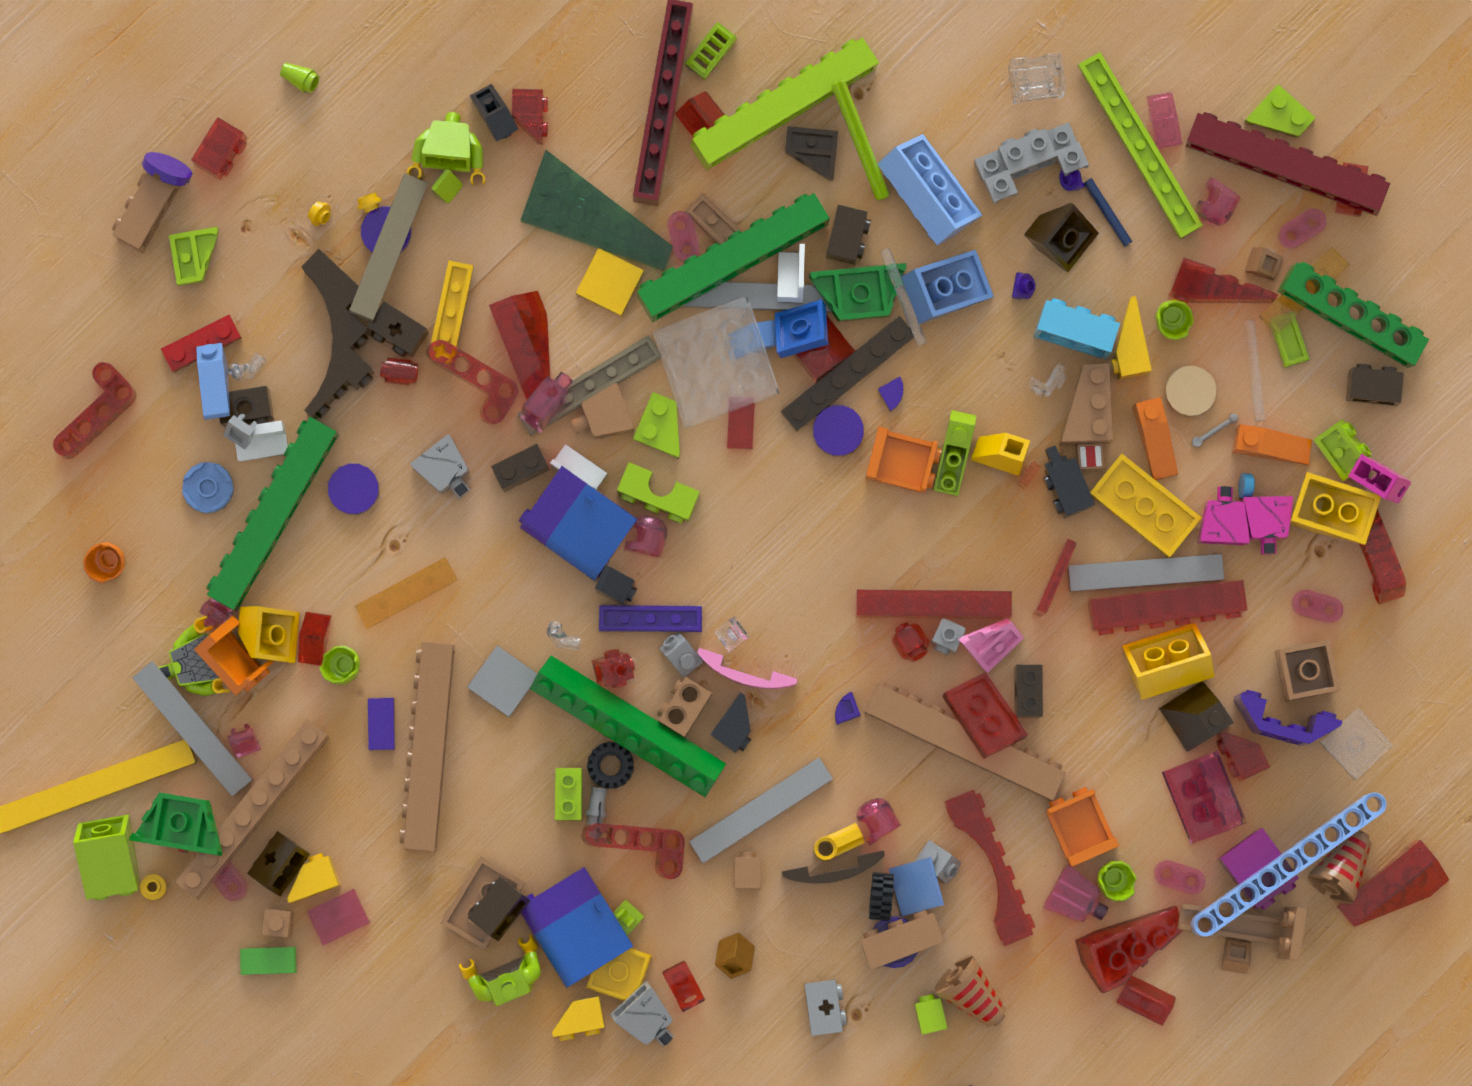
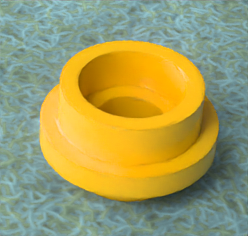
[357,192,382,213]
[308,201,331,226]
[140,874,167,900]

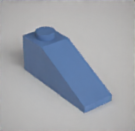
[197,343,230,420]

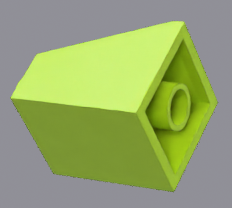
[73,814,140,900]

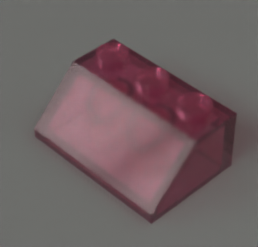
[1162,750,1247,844]

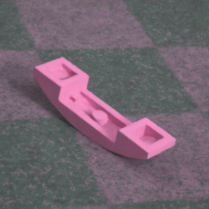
[697,648,797,689]

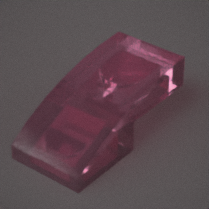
[1146,92,1182,149]

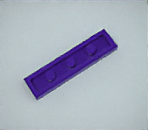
[599,605,702,632]

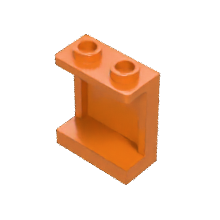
[865,426,942,494]
[194,616,274,695]
[1044,787,1119,867]

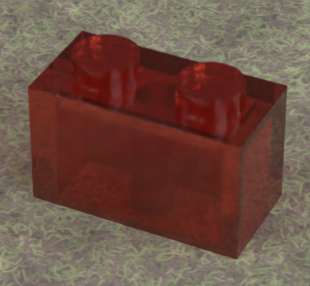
[191,117,247,180]

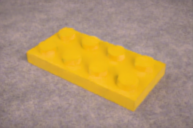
[1090,454,1202,558]

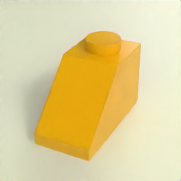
[287,853,341,903]

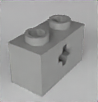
[804,979,847,1036]

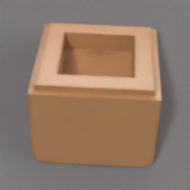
[1245,247,1282,280]
[1221,938,1252,974]

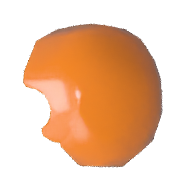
[83,542,126,583]

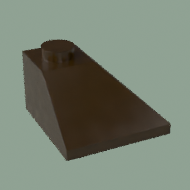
[1024,203,1099,272]
[1159,681,1234,752]

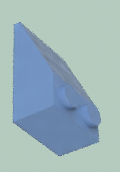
[900,250,994,325]

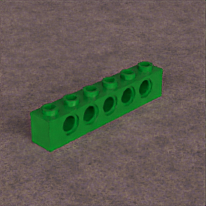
[1277,262,1429,368]

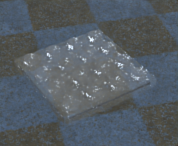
[653,296,780,428]

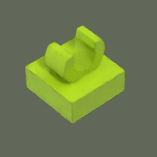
[613,899,644,936]

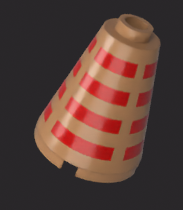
[1307,830,1372,904]
[935,955,1006,1027]

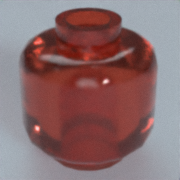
[892,622,930,662]

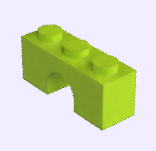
[617,462,700,524]

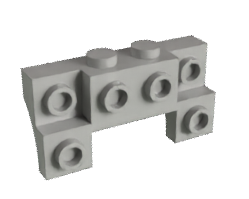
[974,122,1089,204]

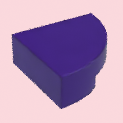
[878,377,903,412]
[835,692,861,725]

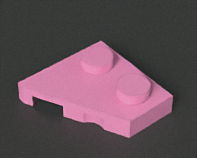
[959,619,1024,673]

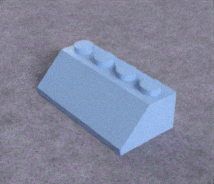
[878,134,982,245]

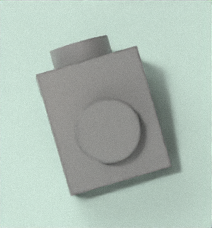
[931,618,965,656]
[659,632,704,678]
[915,840,961,884]

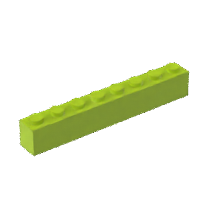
[690,37,879,171]

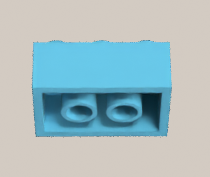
[1033,298,1120,360]

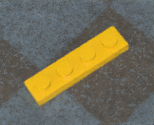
[428,260,474,366]

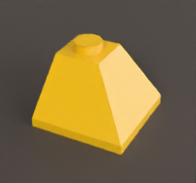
[238,606,300,663]

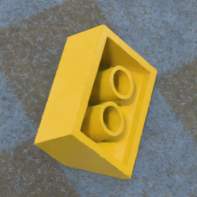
[1122,623,1215,700]

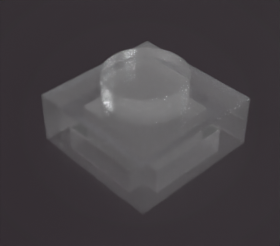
[714,616,750,653]

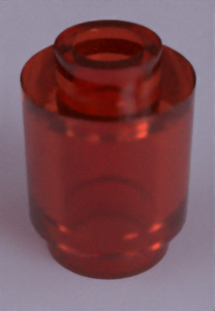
[380,357,418,385]

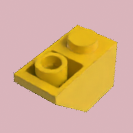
[971,433,1030,476]
[552,996,605,1041]

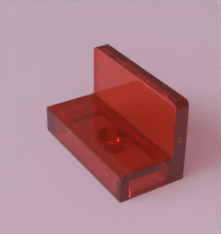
[675,91,725,138]

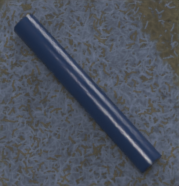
[1083,178,1133,247]

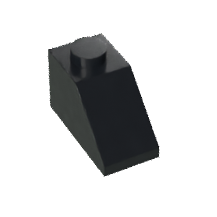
[470,83,518,142]
[595,565,638,605]
[710,692,752,754]

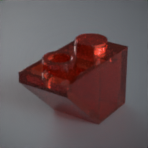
[512,89,549,145]
[1216,731,1270,781]

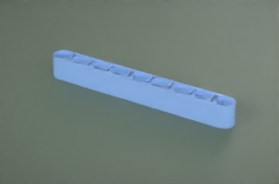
[1191,793,1386,937]

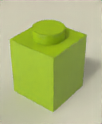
[914,994,948,1035]

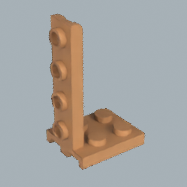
[1177,903,1307,961]

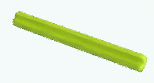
[832,80,889,200]

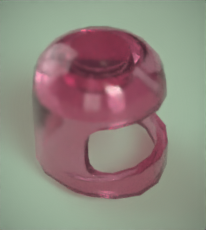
[1196,177,1241,226]
[624,515,668,557]
[856,798,901,846]

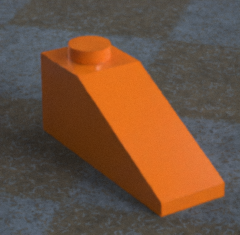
[1132,397,1178,480]
[1232,424,1312,465]

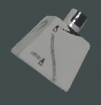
[410,434,471,499]
[610,981,673,1046]

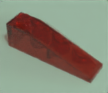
[1168,258,1278,304]
[489,291,551,403]
[1337,840,1449,927]
[1075,906,1183,994]

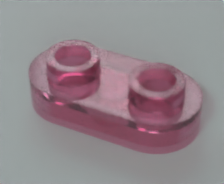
[1278,209,1327,249]
[668,211,699,262]
[1291,590,1344,623]
[1153,860,1205,894]
[213,861,247,901]

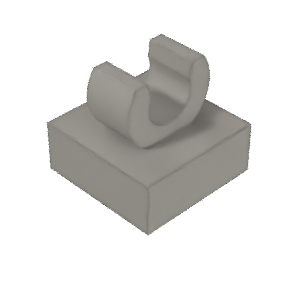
[223,414,257,449]

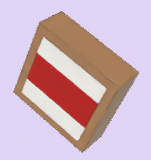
[1076,443,1104,471]

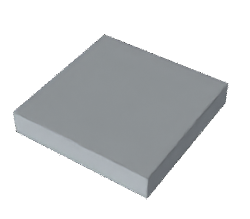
[467,646,537,717]

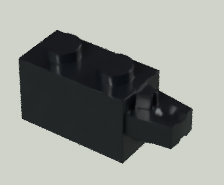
[1043,445,1095,519]

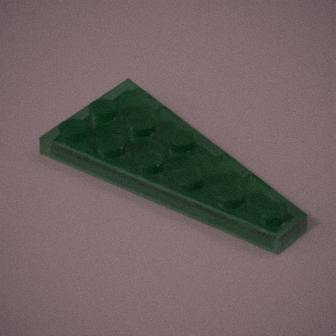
[520,150,673,271]

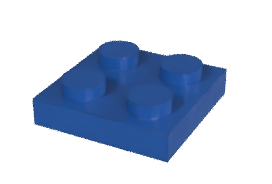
[775,299,828,358]

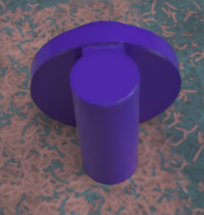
[1059,170,1085,191]
[1012,272,1036,300]

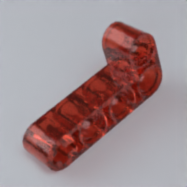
[426,340,518,425]
[53,362,137,459]
[1359,509,1406,604]
[581,823,685,879]

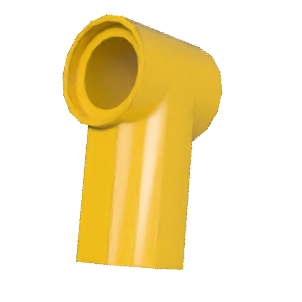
[813,823,865,861]

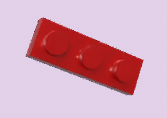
[161,315,241,373]

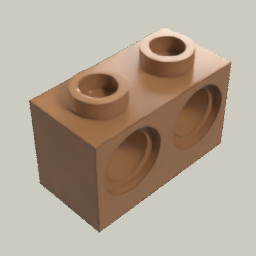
[657,677,712,738]

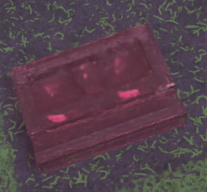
[307,889,370,945]

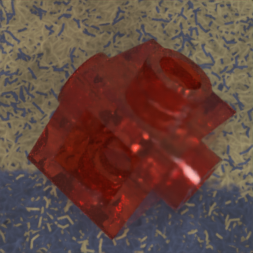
[591,649,635,688]

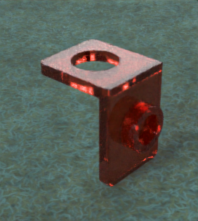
[662,961,705,1012]

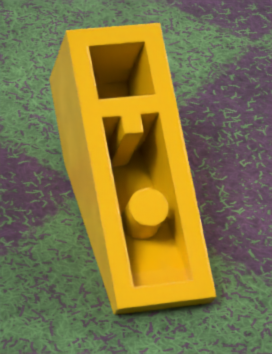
[1111,296,1152,380]

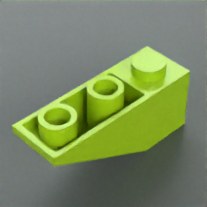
[933,410,976,496]

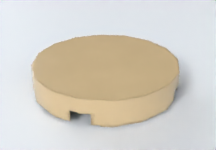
[1165,365,1217,417]

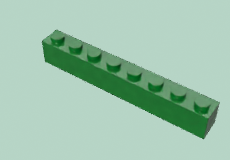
[637,193,830,323]
[206,417,339,612]
[530,655,726,798]

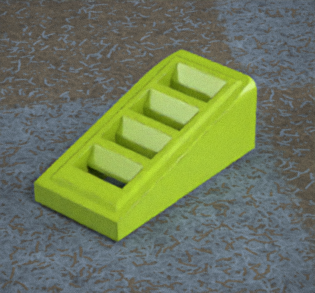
[685,22,737,80]

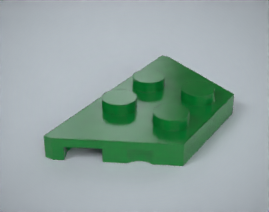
[809,263,906,322]
[129,792,222,856]

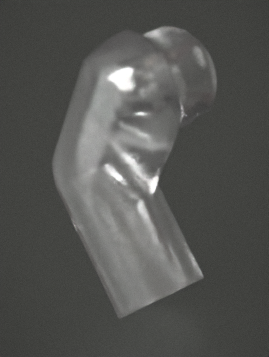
[228,353,267,380]
[547,621,581,650]

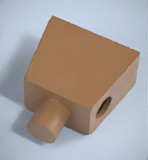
[571,383,635,440]

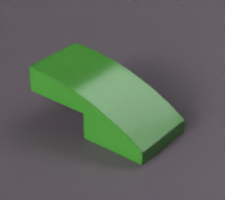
[240,947,297,975]

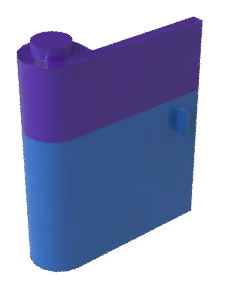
[519,466,638,581]
[521,867,633,988]

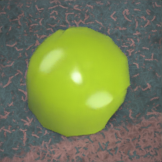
[1155,299,1194,340]
[319,646,360,685]
[1097,860,1137,902]

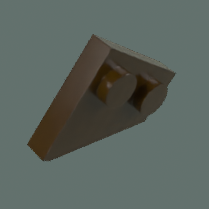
[785,126,838,181]

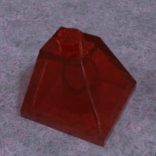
[793,315,855,383]

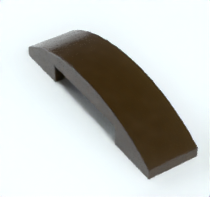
[782,850,885,884]

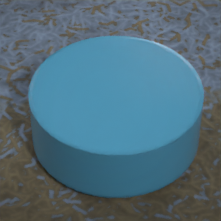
[1238,473,1255,499]

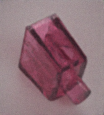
[521,372,573,433]
[1042,864,1109,922]

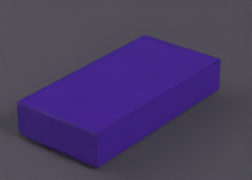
[368,698,395,750]

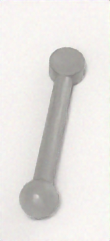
[1192,414,1239,447]

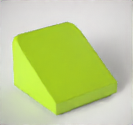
[432,169,463,203]

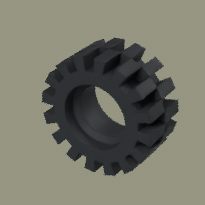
[587,742,634,789]
[869,872,894,921]

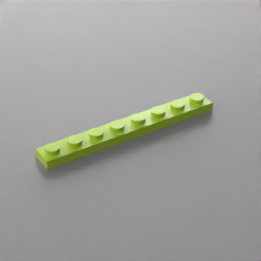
[1078,52,1203,239]

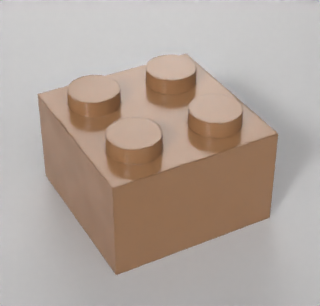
[1275,640,1340,702]

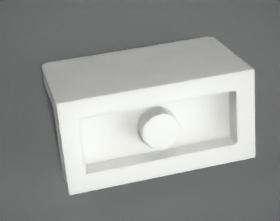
[777,244,805,303]
[235,421,288,462]
[550,444,608,490]

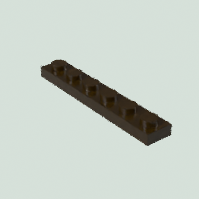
[781,316,916,432]

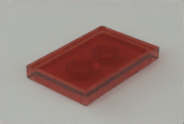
[1032,539,1076,617]
[942,672,1028,759]

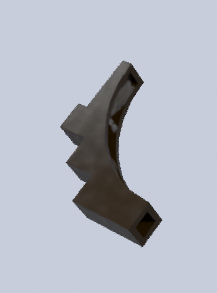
[301,249,374,419]

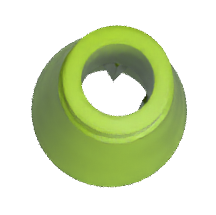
[280,62,320,93]

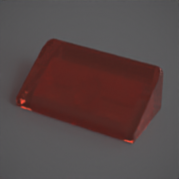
[1116,975,1176,1026]

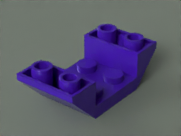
[1234,690,1342,746]

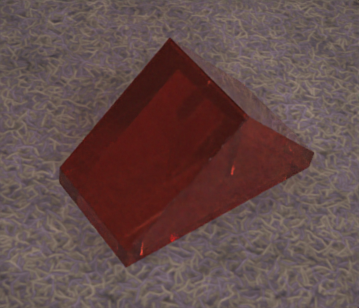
[298,612,332,666]

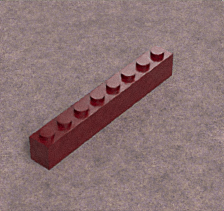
[633,0,693,206]
[1185,112,1390,216]

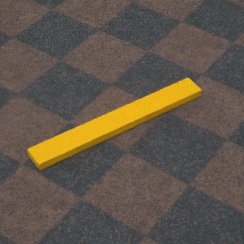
[0,740,196,834]

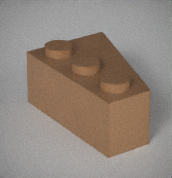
[1059,364,1113,446]

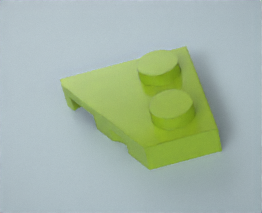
[1244,84,1316,138]
[169,227,219,286]
[633,392,680,459]

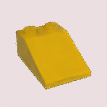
[1290,472,1381,545]

